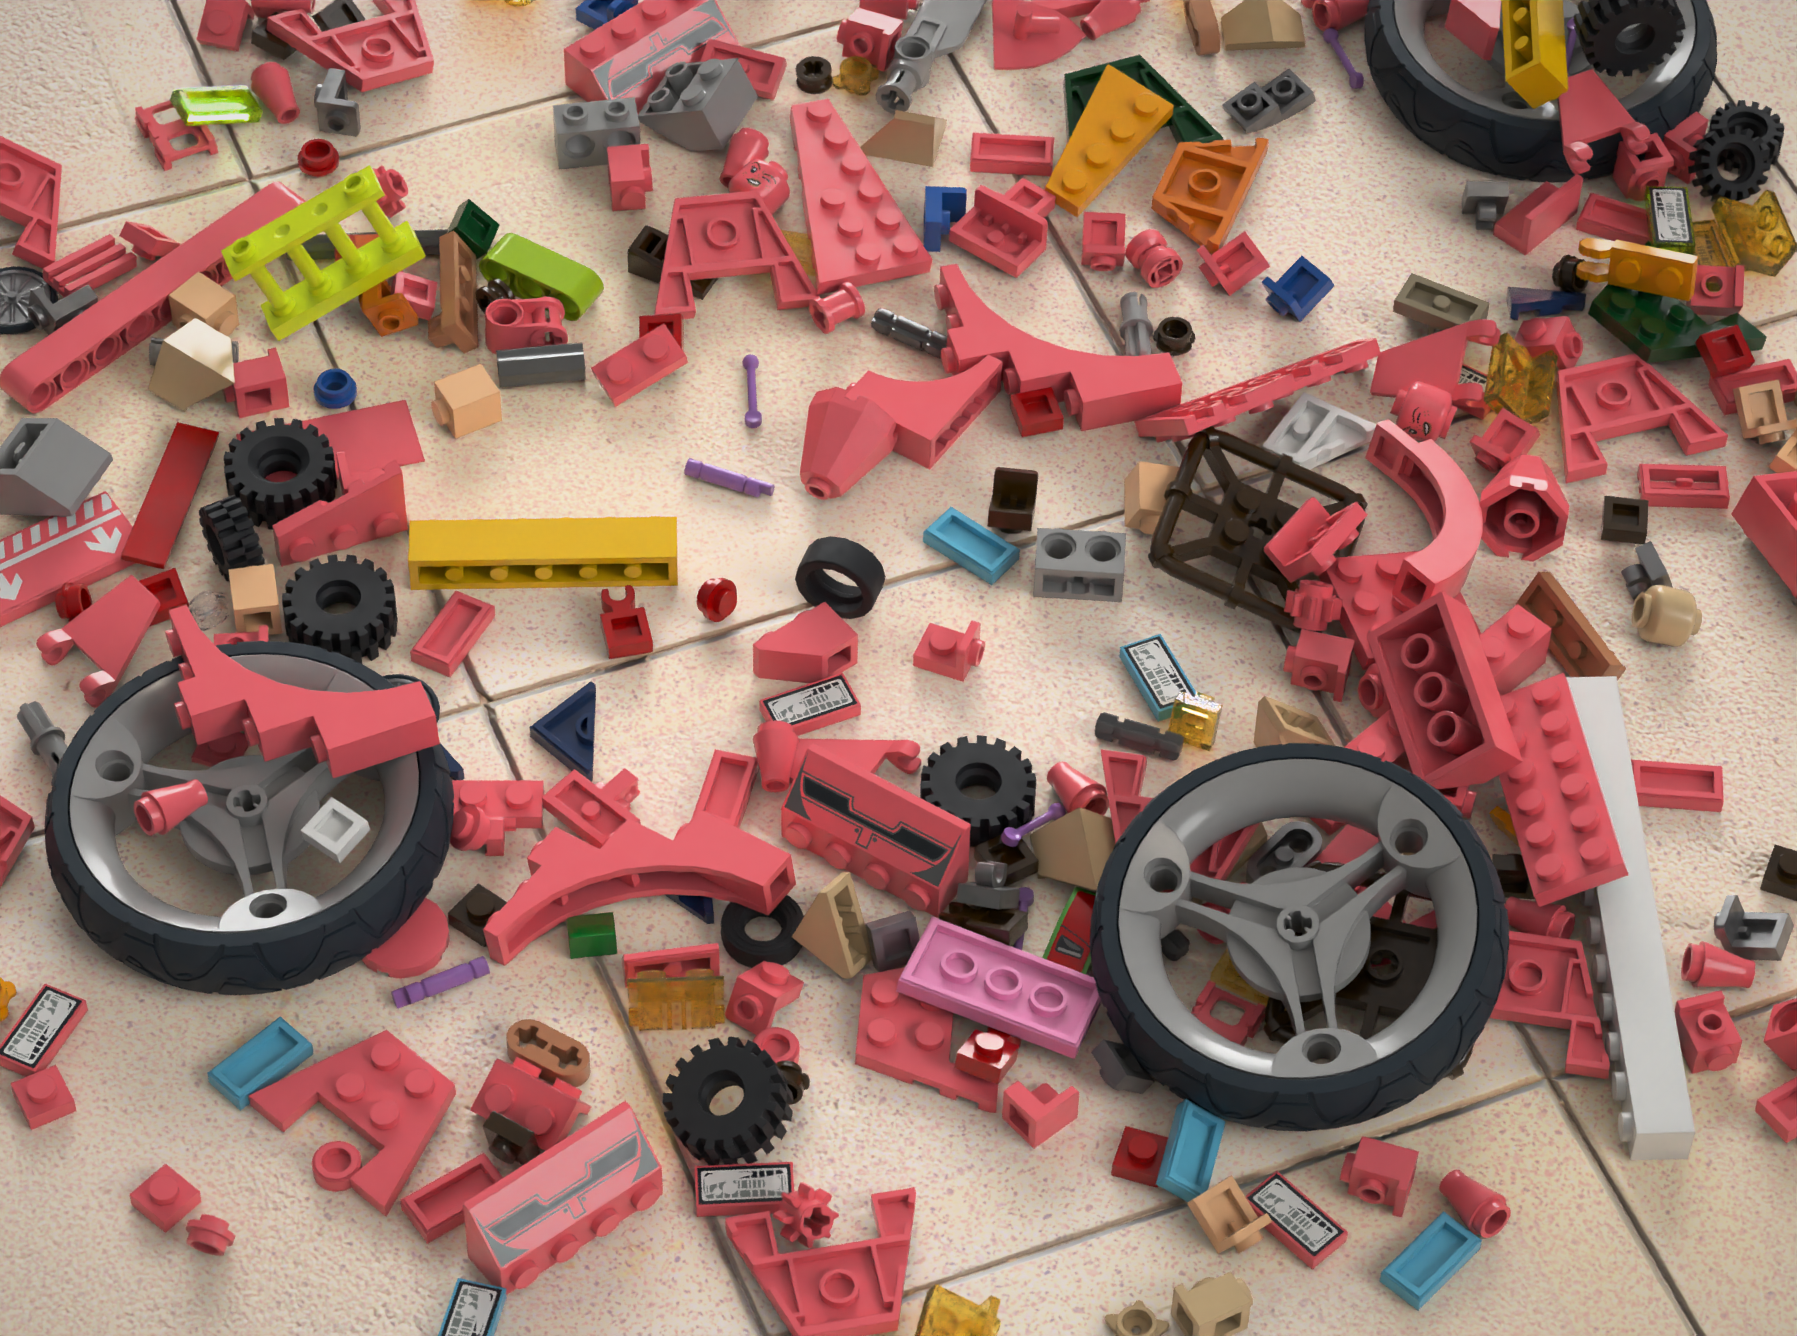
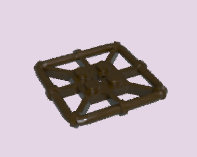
[1148,426,1368,633]
[1263,860,1474,1080]

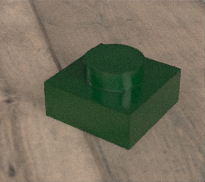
[446,199,500,260]

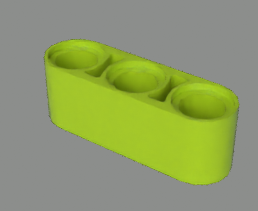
[479,233,604,321]

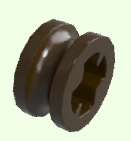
[795,56,833,94]
[475,278,515,314]

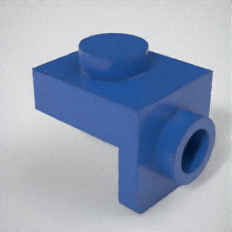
[576,0,639,30]
[1261,255,1335,322]

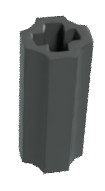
[496,342,586,388]

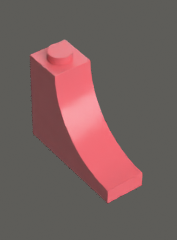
[845,355,1002,469]

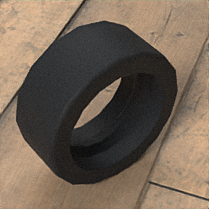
[795,536,886,619]

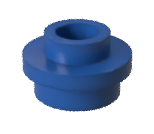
[313,369,357,409]

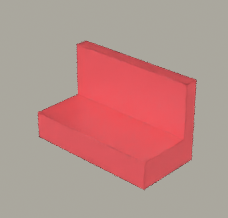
[1493,174,1583,256]

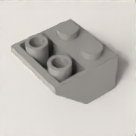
[638,58,758,152]
[0,418,113,517]

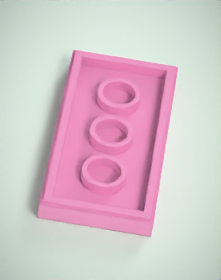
[896,917,1102,1059]

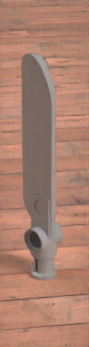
[875,0,987,114]

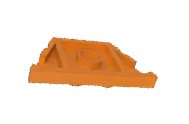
[1151,138,1269,255]

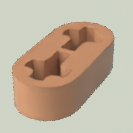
[1184,0,1220,56]
[506,1019,590,1087]

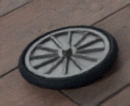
[0,266,58,334]

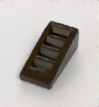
[627,225,718,300]

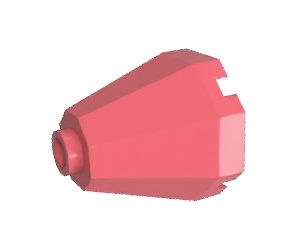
[800,387,898,500]
[1479,454,1569,562]

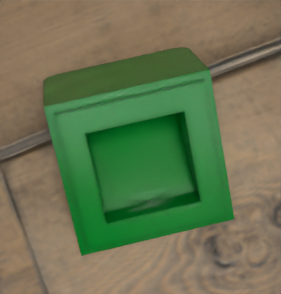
[566,912,618,959]

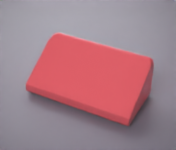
[622,943,720,988]

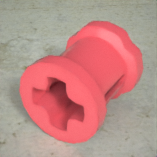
[809,282,865,334]

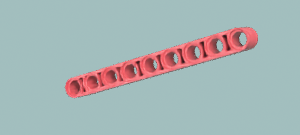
[0,182,306,413]

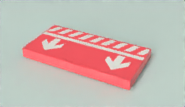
[0,491,135,627]

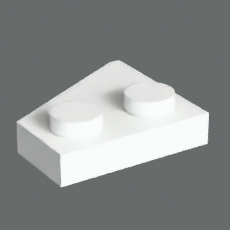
[1262,392,1376,470]

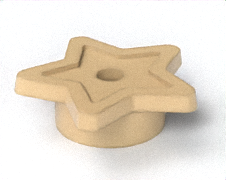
[1105,1300,1170,1336]

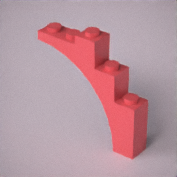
[934,264,1182,431]
[165,605,440,779]
[483,810,796,966]

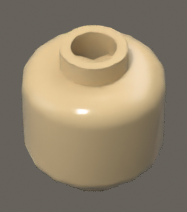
[1632,585,1702,647]

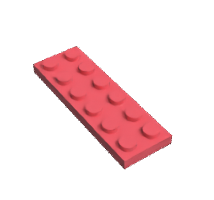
[1499,673,1629,907]

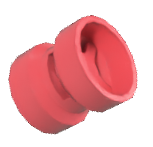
[1125,229,1183,288]

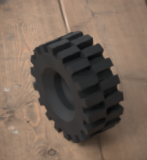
[1574,0,1685,77]
[223,418,337,530]
[282,554,398,664]
[920,735,1036,850]
[663,1036,793,1165]

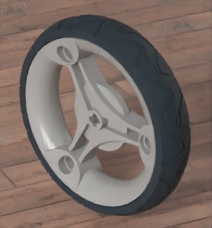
[1364,0,1717,182]
[45,641,454,995]
[1090,743,1509,1131]

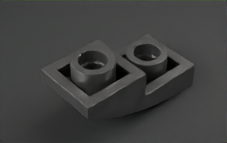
[1222,68,1315,133]

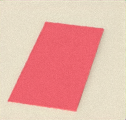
[236,399,425,482]

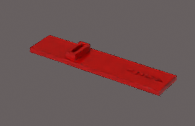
[121,422,219,570]

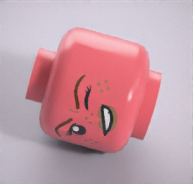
[728,159,790,215]
[1390,381,1458,442]

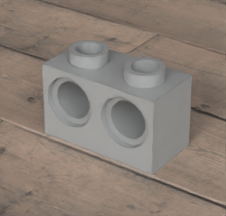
[553,97,640,169]
[1033,528,1126,602]

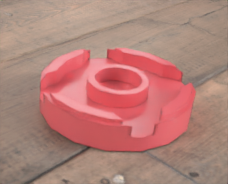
[361,898,450,979]

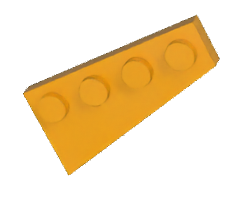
[1045,64,1174,217]

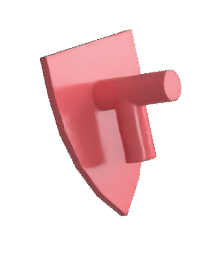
[992,0,1086,70]

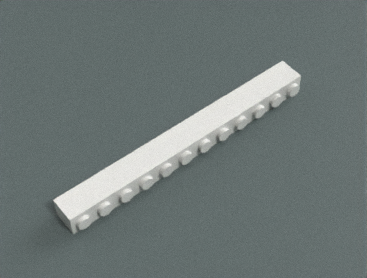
[1566,676,1695,1161]

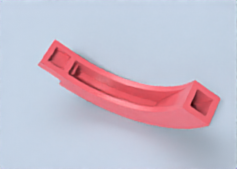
[1365,419,1483,609]

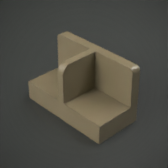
[1393,273,1490,342]

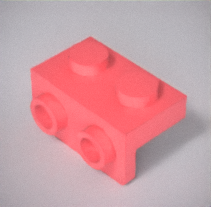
[949,185,1048,278]
[1264,497,1368,583]
[470,1057,592,1151]

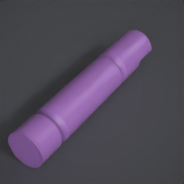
[684,458,775,497]
[391,956,490,1009]

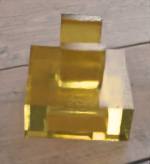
[1168,691,1223,751]

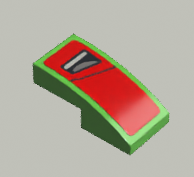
[1042,886,1096,976]

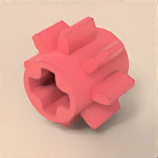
[372,165,408,217]
[1284,580,1343,631]
[773,1182,839,1248]

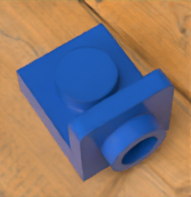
[923,186,967,252]

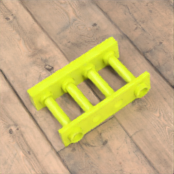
[221,165,426,341]

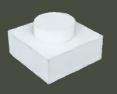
[301,797,370,864]

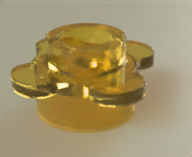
[832,56,879,96]

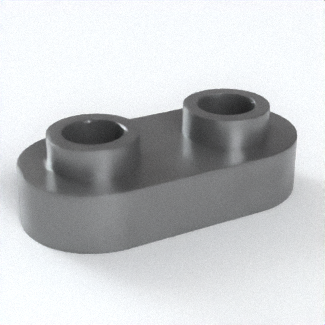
[1246,821,1322,884]

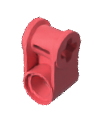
[485,296,568,354]

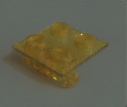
[627,969,725,1031]

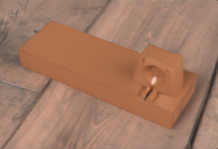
[428,230,478,353]
[1516,572,1626,681]

